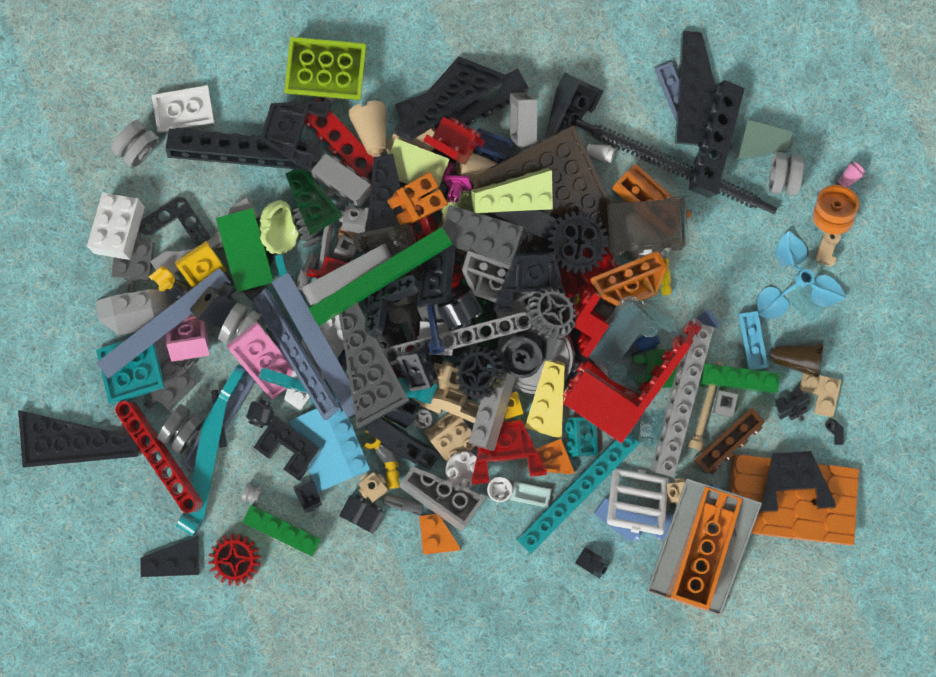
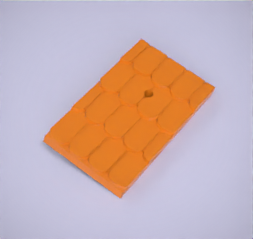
[729,454,859,546]

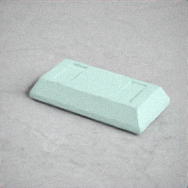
[510,481,552,508]

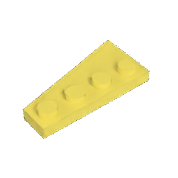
[525,360,565,439]

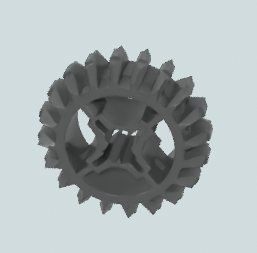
[525,287,577,340]

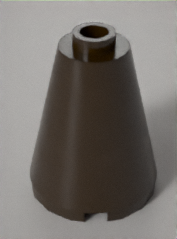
[770,339,824,378]

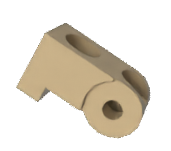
[813,232,841,267]

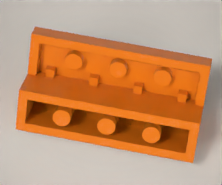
[612,163,692,240]

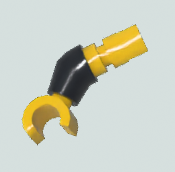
[149,266,190,301]

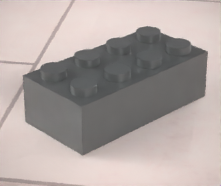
[442,205,526,265]

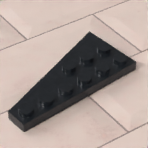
[675,31,732,149]
[394,56,507,141]
[364,154,418,268]
[18,410,139,468]

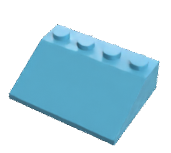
[289,400,371,492]

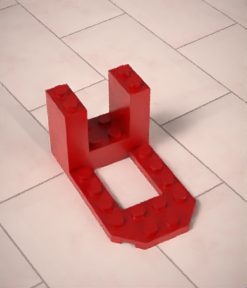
[562,318,702,444]

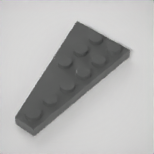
[339,303,410,429]

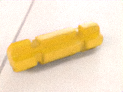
[661,258,672,296]

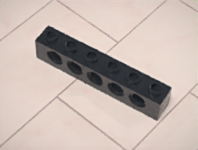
[688,80,745,197]

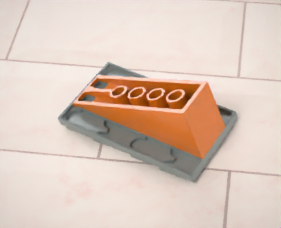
[646,479,762,616]

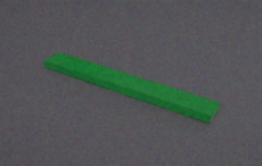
[308,227,453,326]

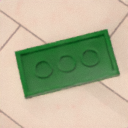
[216,208,273,292]

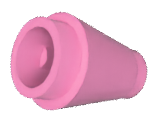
[837,161,865,187]

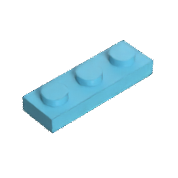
[738,311,768,370]

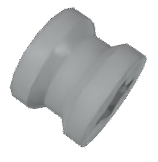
[413,409,432,429]
[241,483,262,506]

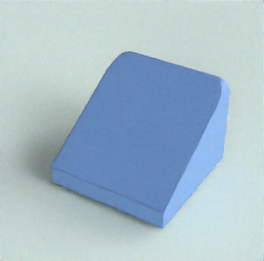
[696,310,719,329]

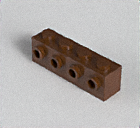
[693,408,765,474]

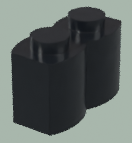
[339,493,385,534]

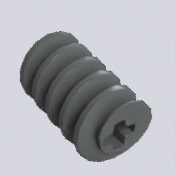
[292,208,323,248]

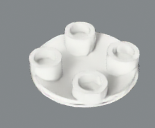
[445,451,477,489]

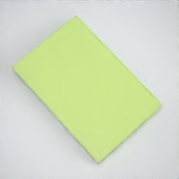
[390,138,450,193]

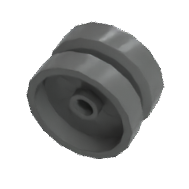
[157,404,204,454]

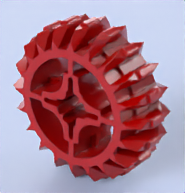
[208,533,261,586]

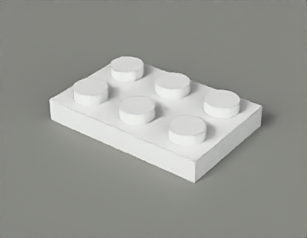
[151,85,215,133]

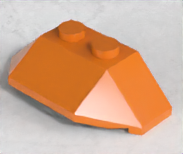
[590,251,667,309]

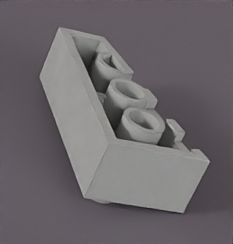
[400,467,487,532]

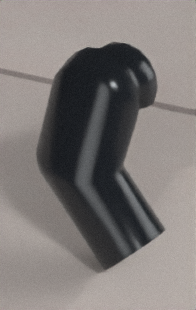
[825,419,844,445]

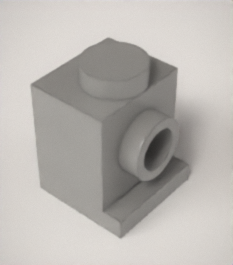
[339,206,369,234]
[331,235,359,262]
[712,388,738,417]

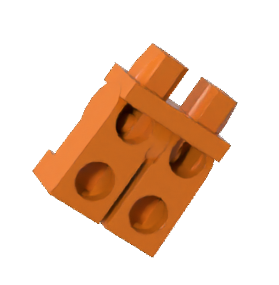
[388,172,448,225]

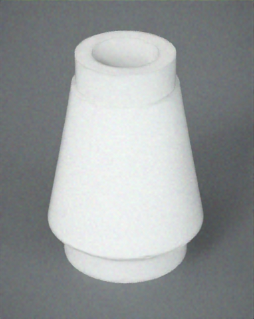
[586,144,615,164]

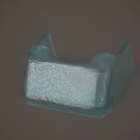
[589,296,680,392]

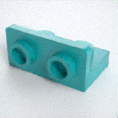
[566,417,598,457]

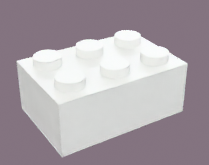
[87,193,145,260]

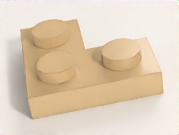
[799,373,841,418]

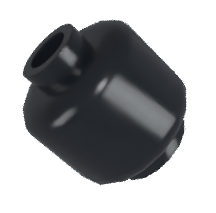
[246,399,274,428]

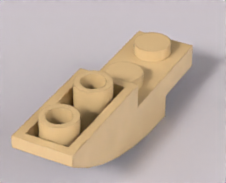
[411,387,480,423]

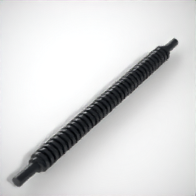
[575,118,777,214]

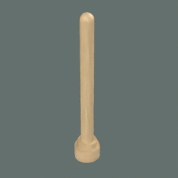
[688,361,723,451]

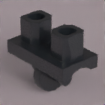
[775,388,810,422]

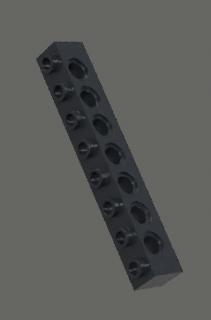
[165,128,322,170]

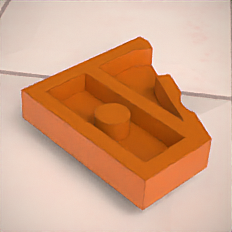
[536,439,575,474]
[419,514,460,554]

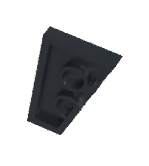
[140,536,200,577]

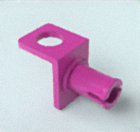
[444,162,473,203]

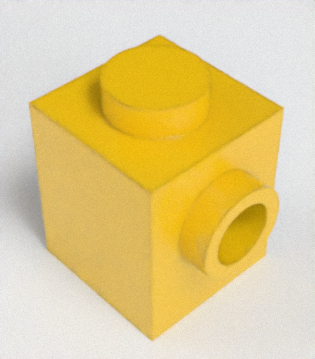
[504,391,524,420]

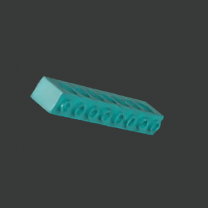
[516,433,640,554]

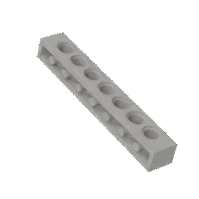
[650,324,714,477]

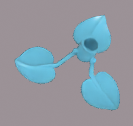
[757,231,846,319]

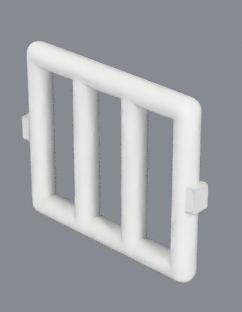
[607,468,669,535]

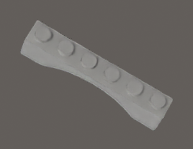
[150,198,261,279]

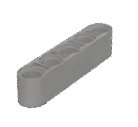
[301,244,392,305]

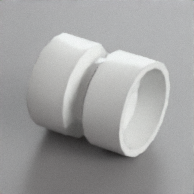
[487,477,512,502]

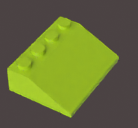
[284,37,367,100]

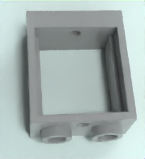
[510,92,537,149]

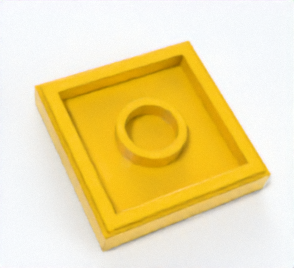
[174,241,227,288]

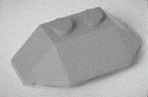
[462,251,535,305]
[95,289,173,335]

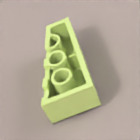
[472,168,553,213]

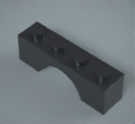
[455,68,529,127]

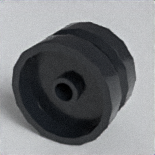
[500,330,545,378]

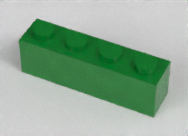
[699,363,780,394]
[242,505,322,556]

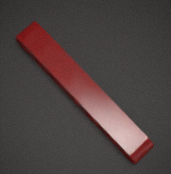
[115,401,202,513]

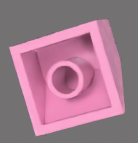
[166,315,210,362]

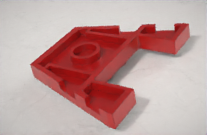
[472,420,547,485]

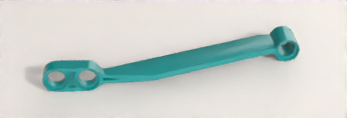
[176,364,247,536]
[258,368,438,404]

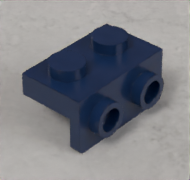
[473,128,513,163]

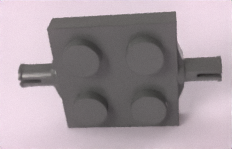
[111,229,155,292]
[144,356,197,411]

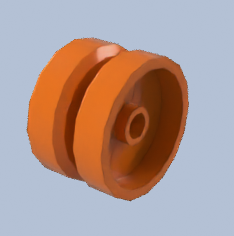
[813,185,859,235]

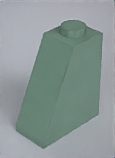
[736,120,794,160]

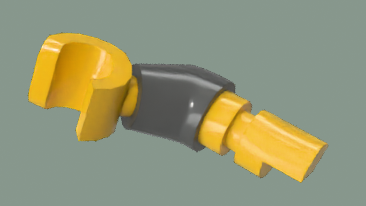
[362,429,400,489]

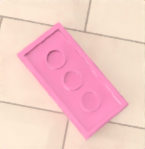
[227,322,293,400]

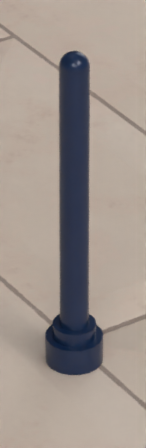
[427,305,445,355]

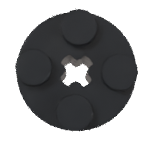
[437,288,484,331]

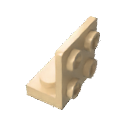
[424,412,477,462]

